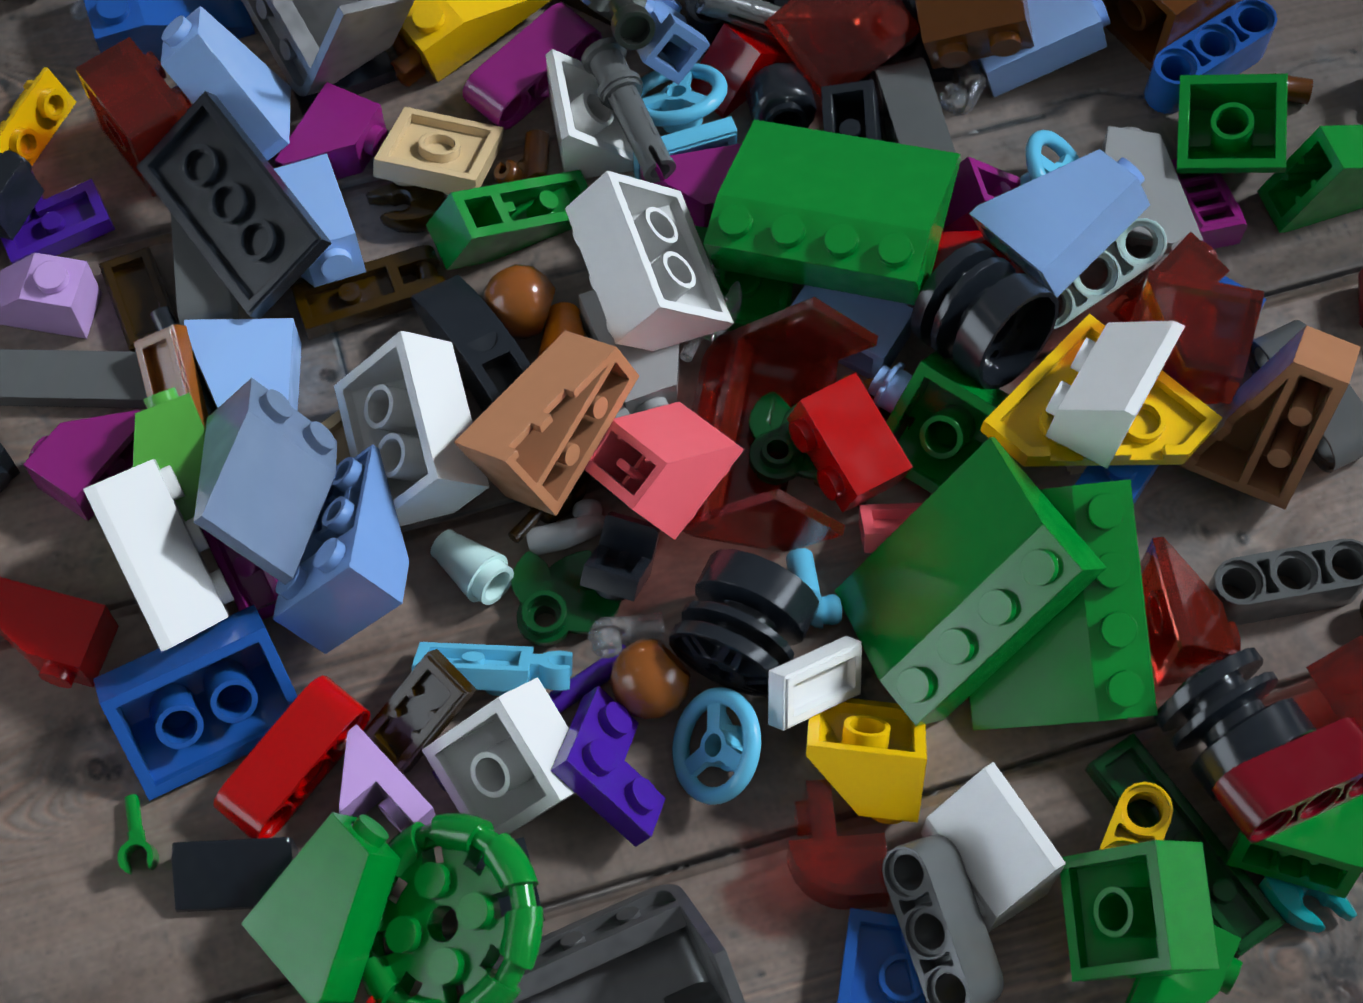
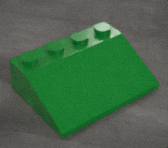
[703,120,961,305]
[835,437,1107,726]
[969,479,1158,731]

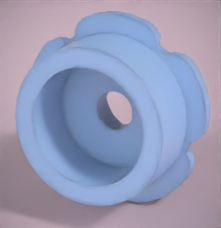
[868,362,913,413]

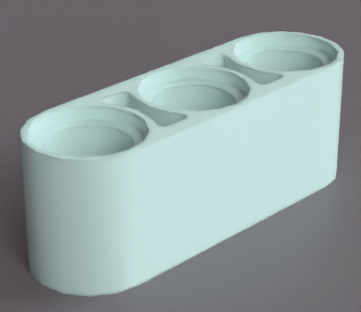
[1054,218,1167,329]

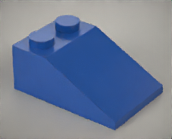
[83,0,255,76]

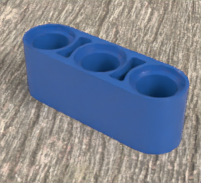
[1144,0,1277,114]

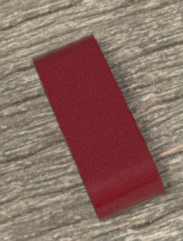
[1212,717,1363,843]

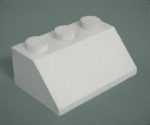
[565,171,734,351]
[334,331,490,526]
[83,459,234,652]

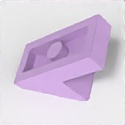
[339,724,436,832]

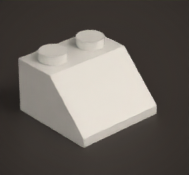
[1045,321,1185,469]
[422,677,575,834]
[921,762,1066,932]

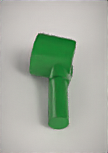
[117,794,159,875]

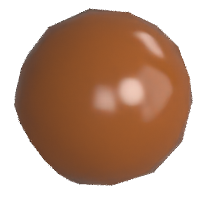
[483,264,556,339]
[610,639,691,719]

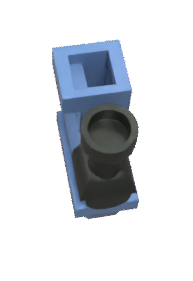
[582,0,710,85]

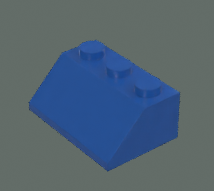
[93,605,298,801]

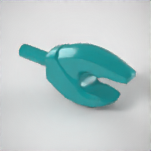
[1258,875,1357,933]

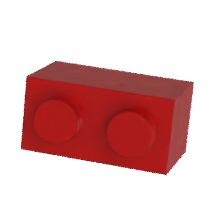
[787,372,913,513]

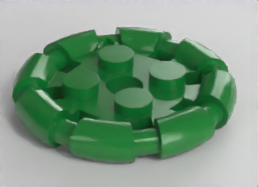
[361,813,543,1003]

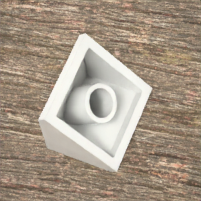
[546,49,634,178]

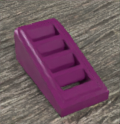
[1171,159,1247,252]

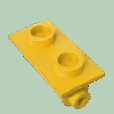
[0,67,77,166]

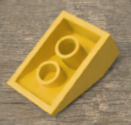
[398,0,551,82]

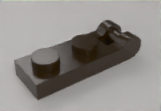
[291,245,446,340]

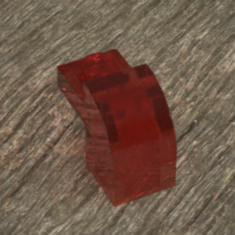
[786,779,890,910]

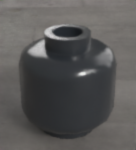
[746,63,817,128]

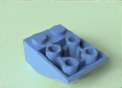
[273,444,409,654]

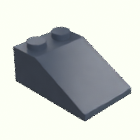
[194,378,337,585]

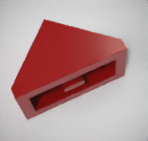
[690,23,794,118]

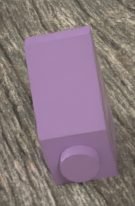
[0,253,102,339]

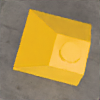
[806,698,927,824]

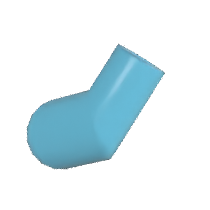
[786,548,842,629]

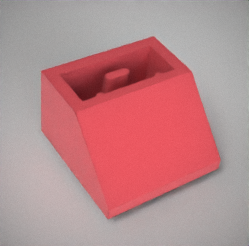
[584,402,744,540]

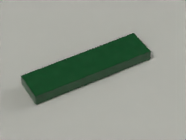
[1085,733,1286,959]

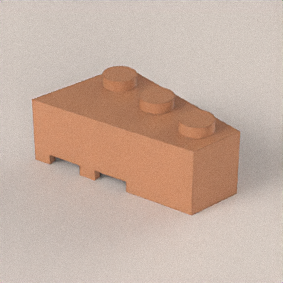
[1180,325,1361,509]
[454,330,639,516]

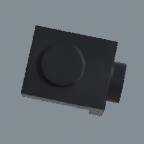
[580,511,661,601]

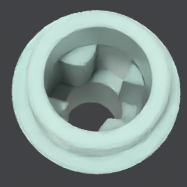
[430,529,514,605]

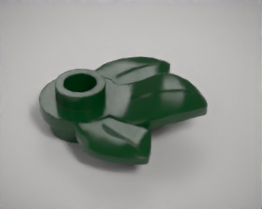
[748,392,818,485]
[511,550,621,646]

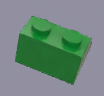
[1177,73,1288,173]
[886,351,1009,494]
[1060,840,1219,982]

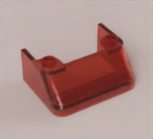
[682,297,878,553]

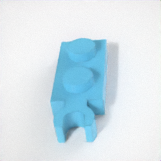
[412,642,573,696]

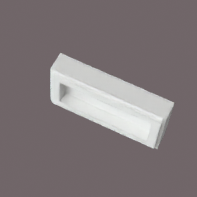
[768,636,862,731]

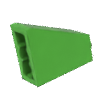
[133,387,205,521]

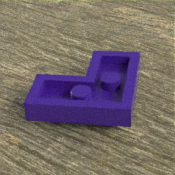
[0,170,115,264]
[551,686,666,847]

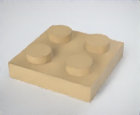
[373,107,504,195]

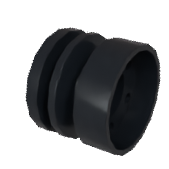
[911,243,1059,389]
[669,549,819,697]
[1153,647,1316,802]

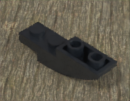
[410,275,531,412]

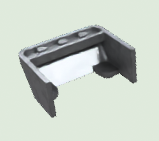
[242,0,415,96]
[458,884,745,1003]

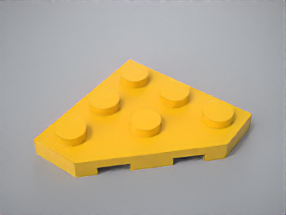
[980,313,1223,467]

